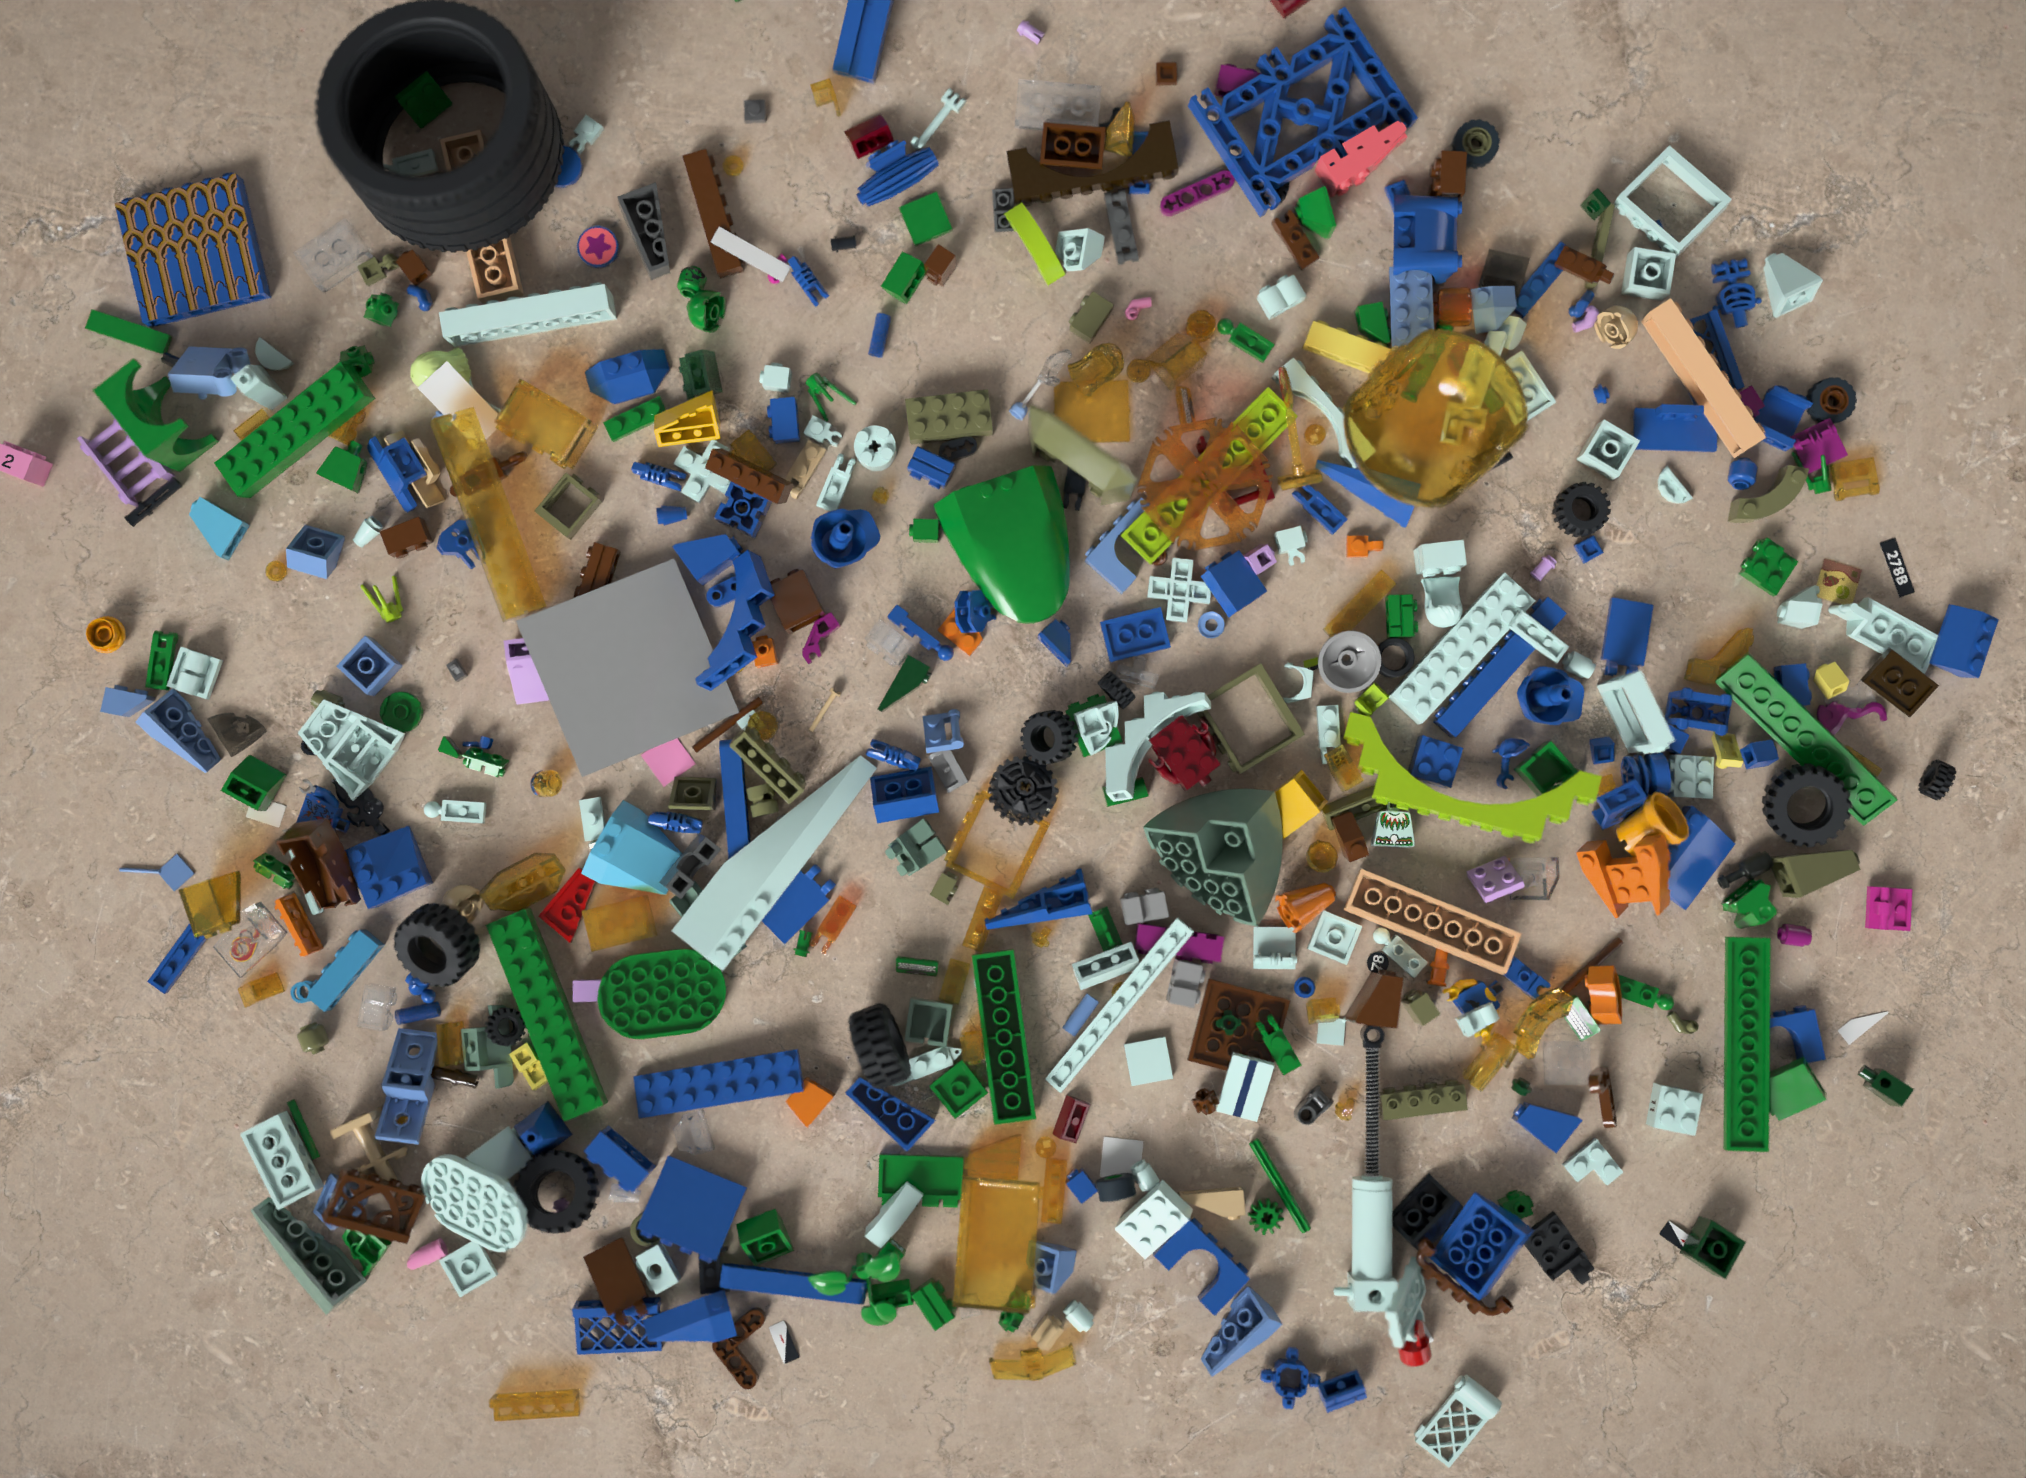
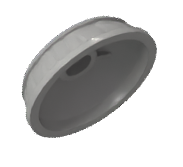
[1318,630,1381,693]

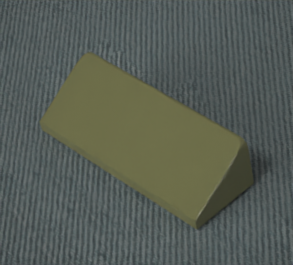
[1321,785,1387,831]

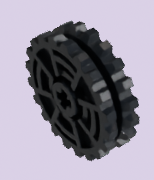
[988,756,1059,826]

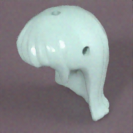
[1421,576,1463,628]

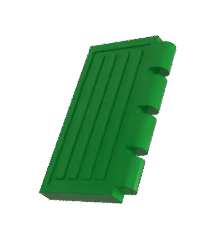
[878,1153,964,1208]

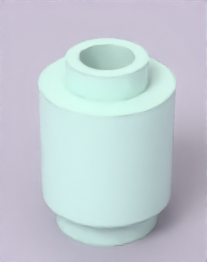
[1562,651,1596,679]
[1130,1159,1160,1192]
[1063,1299,1094,1332]

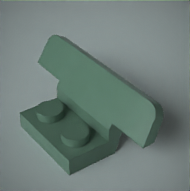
[461,1005,514,1089]

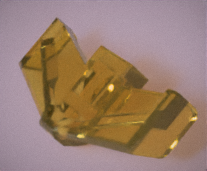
[989,1343,1077,1381]

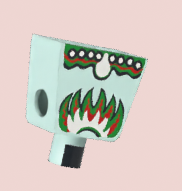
[1371,802,1415,848]

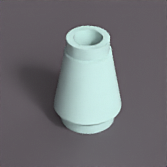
[353,516,383,548]

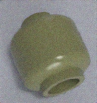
[297,1022,329,1055]

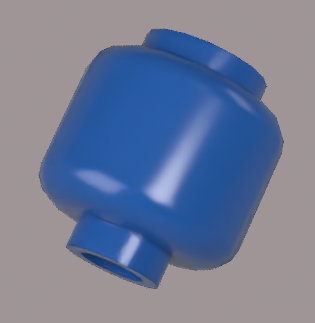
[1727,457,1758,490]

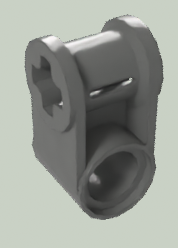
[1294,1085,1334,1125]

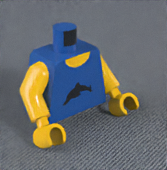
[1442,979,1503,1044]

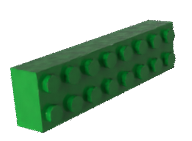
[214,362,376,498]
[972,949,1036,1125]

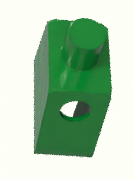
[316,440,368,494]

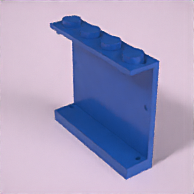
[637,1155,747,1263]

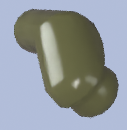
[1666,1011,1699,1034]

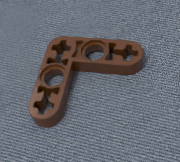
[1588,1067,1617,1128]
[712,1308,766,1390]

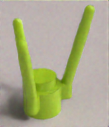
[360,576,404,623]

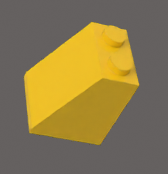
[1275,769,1328,839]

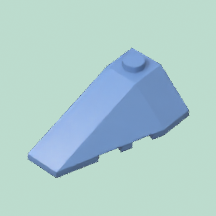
[1201,1286,1283,1376]

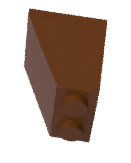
[770,569,826,634]
[1345,969,1403,1029]

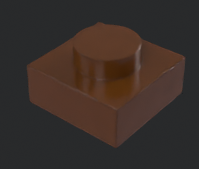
[1156,62,1177,86]

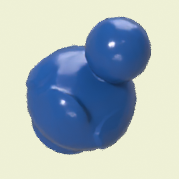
[405,973,436,1004]

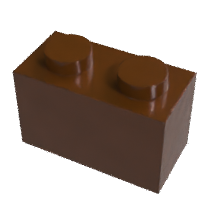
[924,244,957,287]
[380,516,433,559]

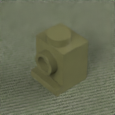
[930,871,959,905]

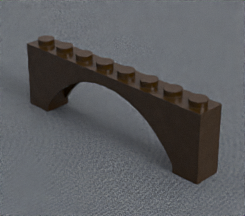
[1006,120,1179,207]

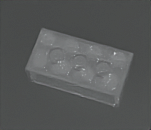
[1015,79,1101,131]

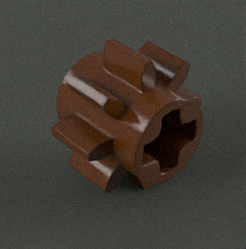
[1192,1088,1220,1115]

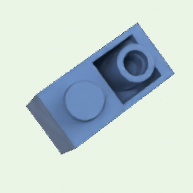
[100,685,155,717]

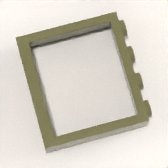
[1197,663,1305,774]

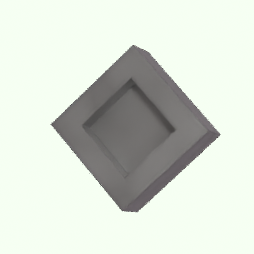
[744,100,766,123]

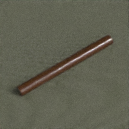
[692,697,763,753]
[1556,937,1623,999]

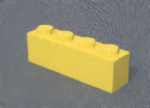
[1302,320,1392,377]

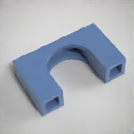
[1085,497,1150,595]

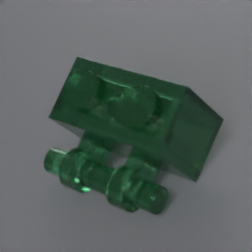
[678,349,723,400]

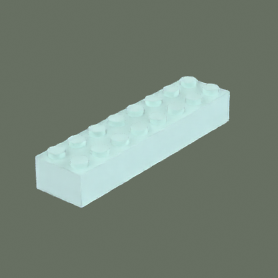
[439,282,617,347]
[1389,572,1536,725]

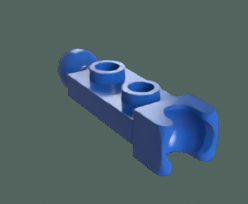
[887,605,954,661]
[1503,956,1551,1001]

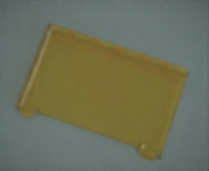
[953,1175,1044,1314]

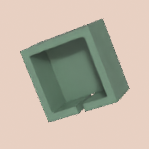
[904,997,953,1047]

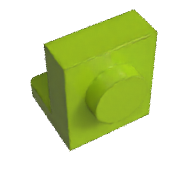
[1354,682,1390,717]

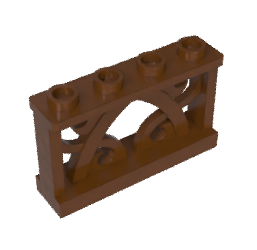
[322,1167,426,1244]

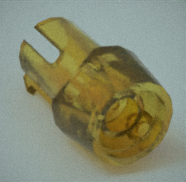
[1462,1031,1519,1092]

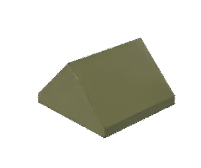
[668,777,717,810]

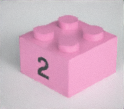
[0,441,53,487]

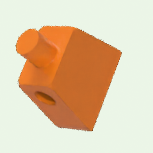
[786,1077,836,1128]

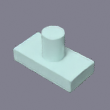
[579,797,605,842]

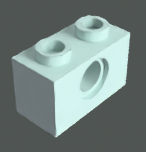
[635,1242,682,1294]

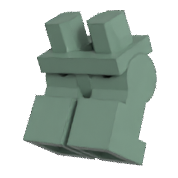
[885,818,948,876]

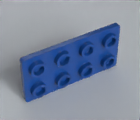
[1633,404,1717,452]

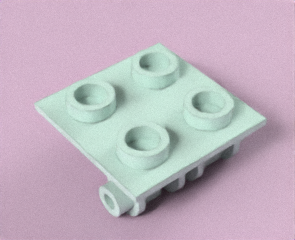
[1253,927,1297,969]

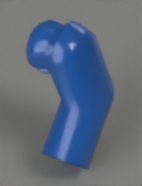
[1569,290,1595,318]

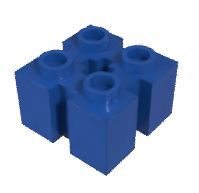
[714,482,772,538]

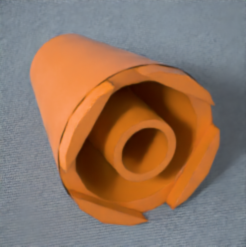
[1275,883,1336,933]

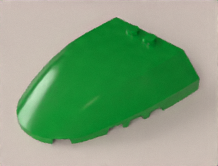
[934,465,1070,624]

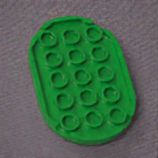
[597,949,726,1039]

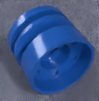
[1621,752,1671,796]

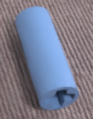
[1062,993,1099,1037]

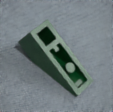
[877,655,932,712]

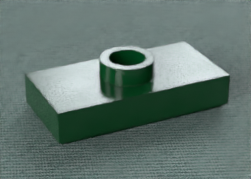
[1580,188,1611,221]

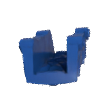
[1665,687,1732,736]

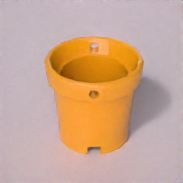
[1616,792,1689,857]

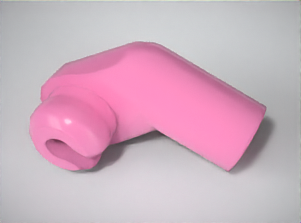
[1125,297,1152,320]

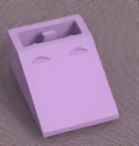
[504,638,549,705]

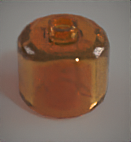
[1433,287,1472,327]

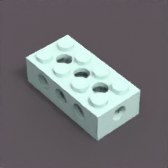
[240,1111,324,1210]

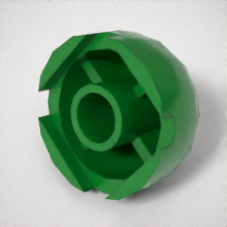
[686,290,726,333]

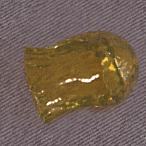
[1067,343,1124,397]

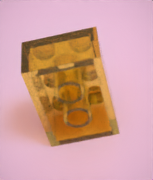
[582,895,657,952]

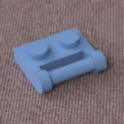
[922,709,964,753]

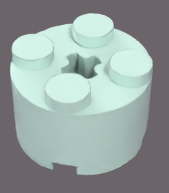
[854,425,897,471]

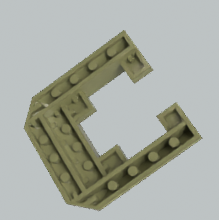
[1028,404,1138,505]

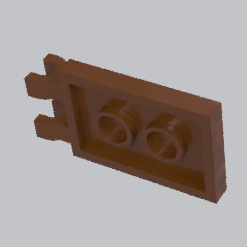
[583,1237,649,1327]

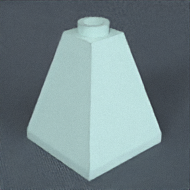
[1763,253,1823,318]

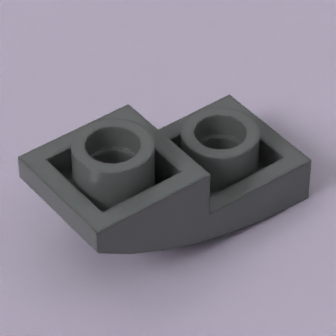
[992,188,1014,232]

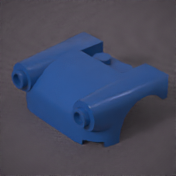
[1393,195,1462,284]

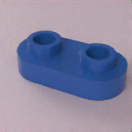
[706,577,736,607]

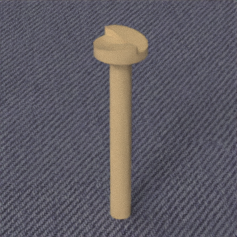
[809,688,841,732]

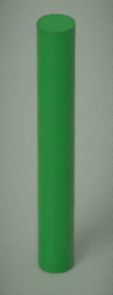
[287,1099,320,1160]

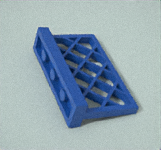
[1688,309,1745,405]
[572,1297,663,1355]

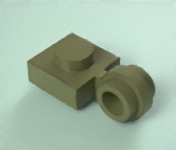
[357,253,399,286]

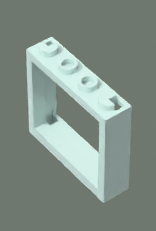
[1614,145,1732,259]
[1597,670,1675,755]

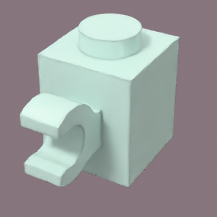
[1274,526,1307,566]

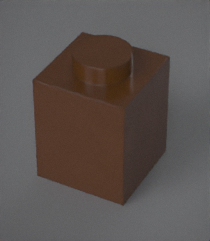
[396,249,433,286]

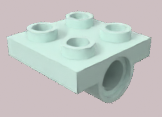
[167,647,223,700]

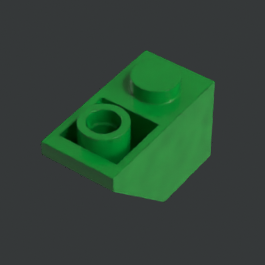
[1355,302,1391,346]

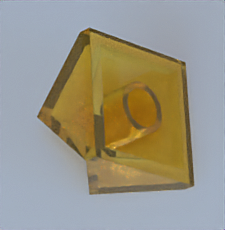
[1105,102,1135,157]

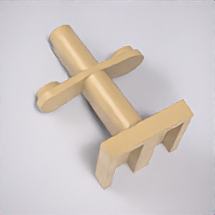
[330,1105,408,1181]

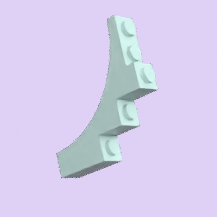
[1105,692,1211,802]

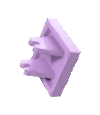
[1466,856,1524,903]

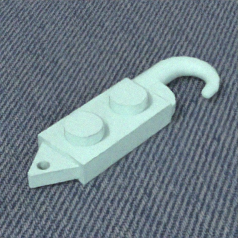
[891,1046,963,1086]

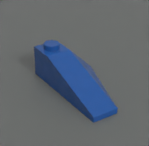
[643,1290,737,1342]

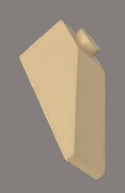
[1178,1186,1245,1220]

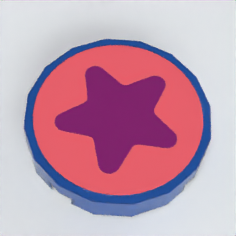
[577,226,619,268]

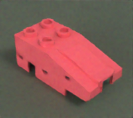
[1314,120,1407,198]

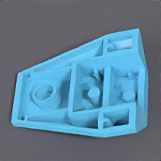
[581,800,682,895]

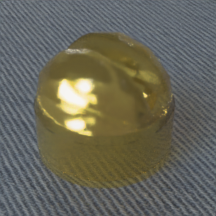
[871,487,890,504]

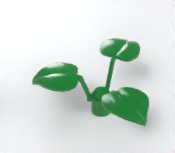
[808,1250,900,1326]

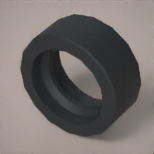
[1377,637,1415,678]

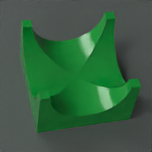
[93,358,219,472]

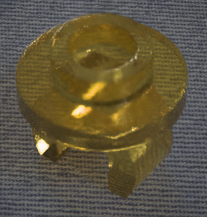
[1031,925,1052,948]

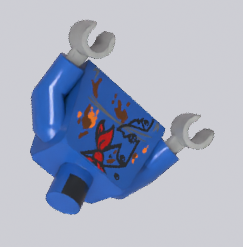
[283,779,350,833]

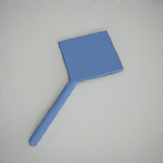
[119,854,195,891]

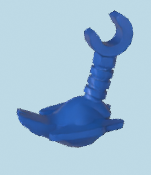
[1492,738,1530,789]

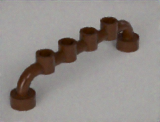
[1416,1238,1514,1316]

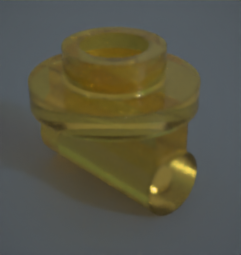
[1335,1098,1355,1121]

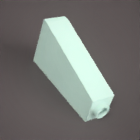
[231,365,288,411]

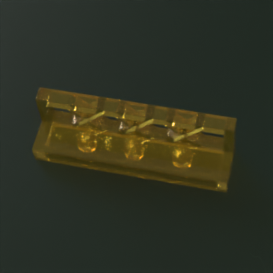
[489,1389,580,1421]

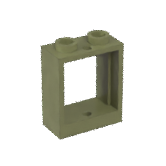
[534,473,602,540]

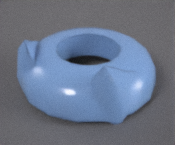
[1198,611,1225,638]

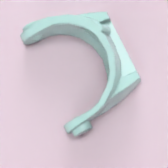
[1283,662,1314,703]

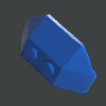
[585,349,670,405]

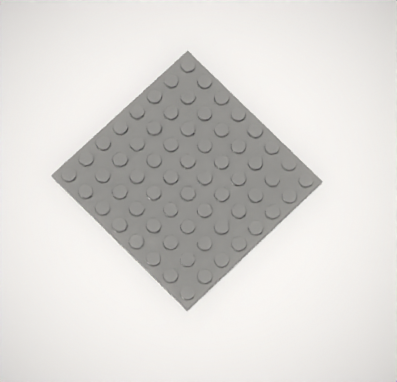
[516,559,739,777]

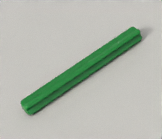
[1249,1138,1311,1233]

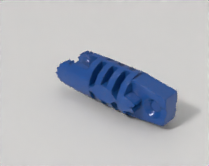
[788,256,829,307]
[631,462,687,491]
[866,739,921,771]
[648,811,703,834]

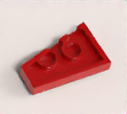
[538,868,596,943]

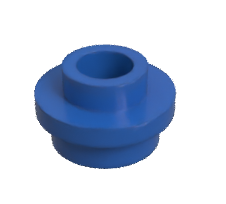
[1593,384,1610,404]
[1294,977,1315,998]

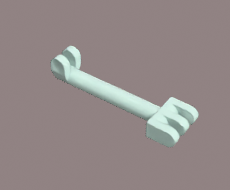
[911,88,966,151]

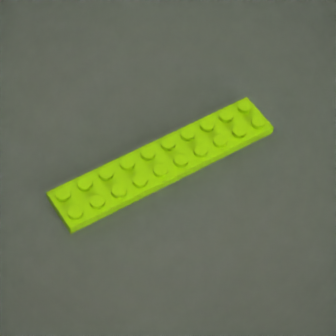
[1121,387,1298,565]

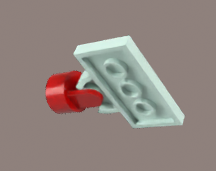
[1386,1257,1432,1367]

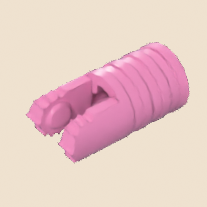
[407,1238,448,1270]

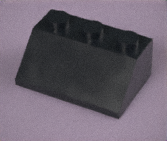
[1392,1174,1464,1251]

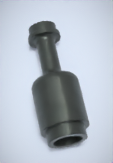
[1717,851,1774,889]

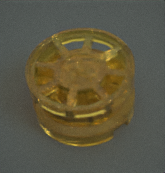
[1185,310,1216,343]
[748,711,778,741]

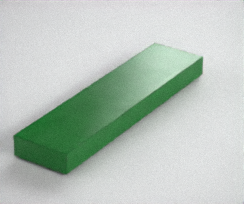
[85,309,172,355]

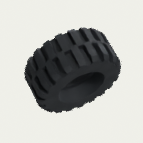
[1762,763,1852,847]
[394,903,480,987]
[848,1003,911,1089]
[513,1150,600,1234]

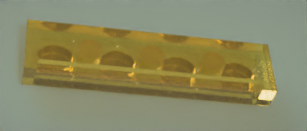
[1323,569,1396,637]

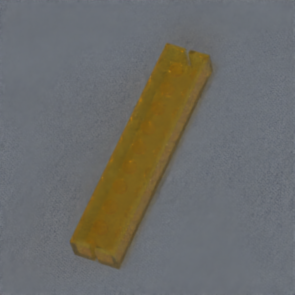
[430,407,547,622]

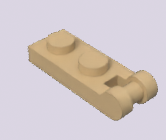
[784,439,827,500]

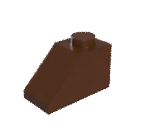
[1331,811,1369,862]

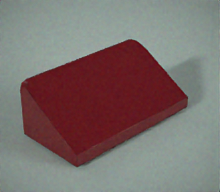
[1053,1095,1090,1143]

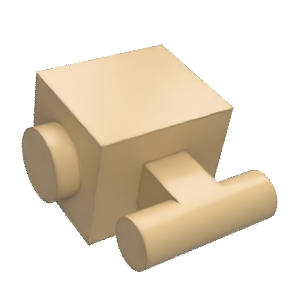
[1031,1313,1064,1351]

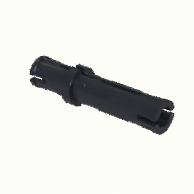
[124,477,183,527]

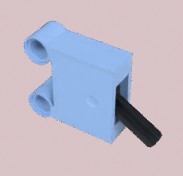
[161,346,251,400]

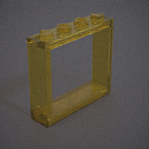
[944,790,1050,899]

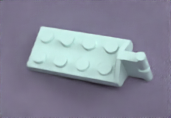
[1828,597,1938,674]

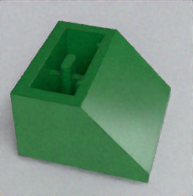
[221,755,287,811]

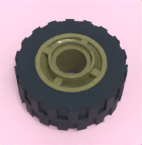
[1451,119,1500,169]

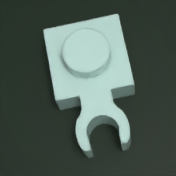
[569,115,604,154]
[803,415,842,447]

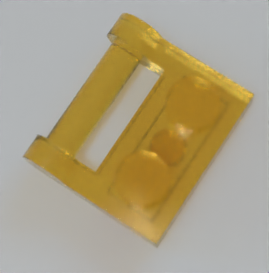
[1830,457,1880,501]

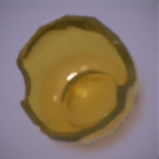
[1306,840,1338,872]

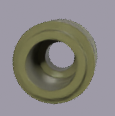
[311,690,345,709]

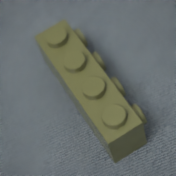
[729,725,806,804]
[1379,1079,1468,1120]

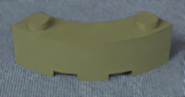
[1728,465,1809,523]

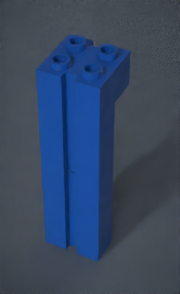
[832,0,894,84]

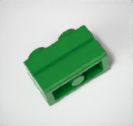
[1385,594,1418,639]
[911,1278,957,1331]

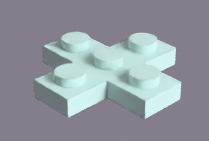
[674,440,731,503]
[1147,558,1211,623]

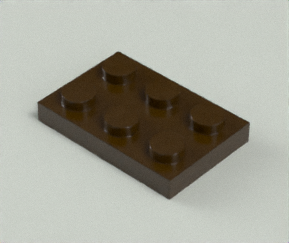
[1860,647,1939,718]

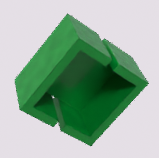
[1514,741,1578,797]

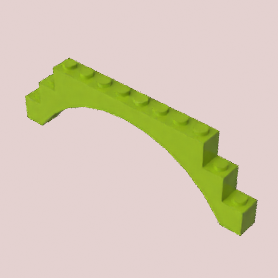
[1343,712,1602,843]

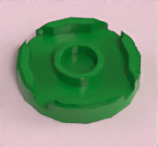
[380,691,423,733]

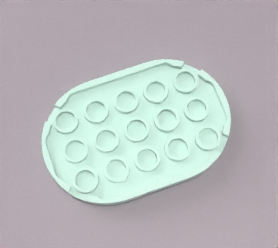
[421,1154,527,1252]

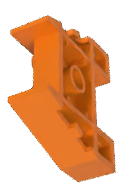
[1576,834,1670,918]

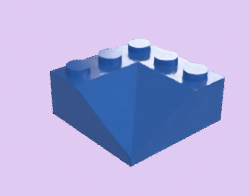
[345,826,433,909]

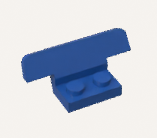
[367,436,427,512]

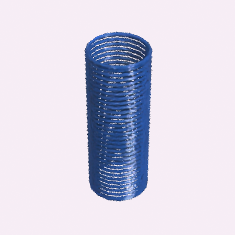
[868,313,891,358]
[395,1001,441,1025]

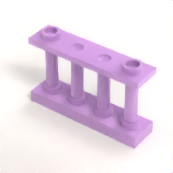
[77,419,175,507]

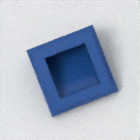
[1590,737,1615,765]

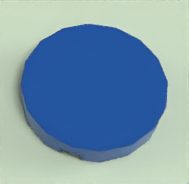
[555,146,583,188]

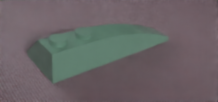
[251,1197,367,1315]

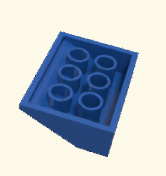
[1668,805,1735,910]
[1428,1192,1534,1300]

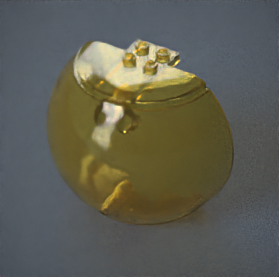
[1343,328,1528,509]

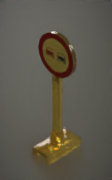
[1277,366,1323,491]

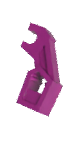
[802,612,841,664]

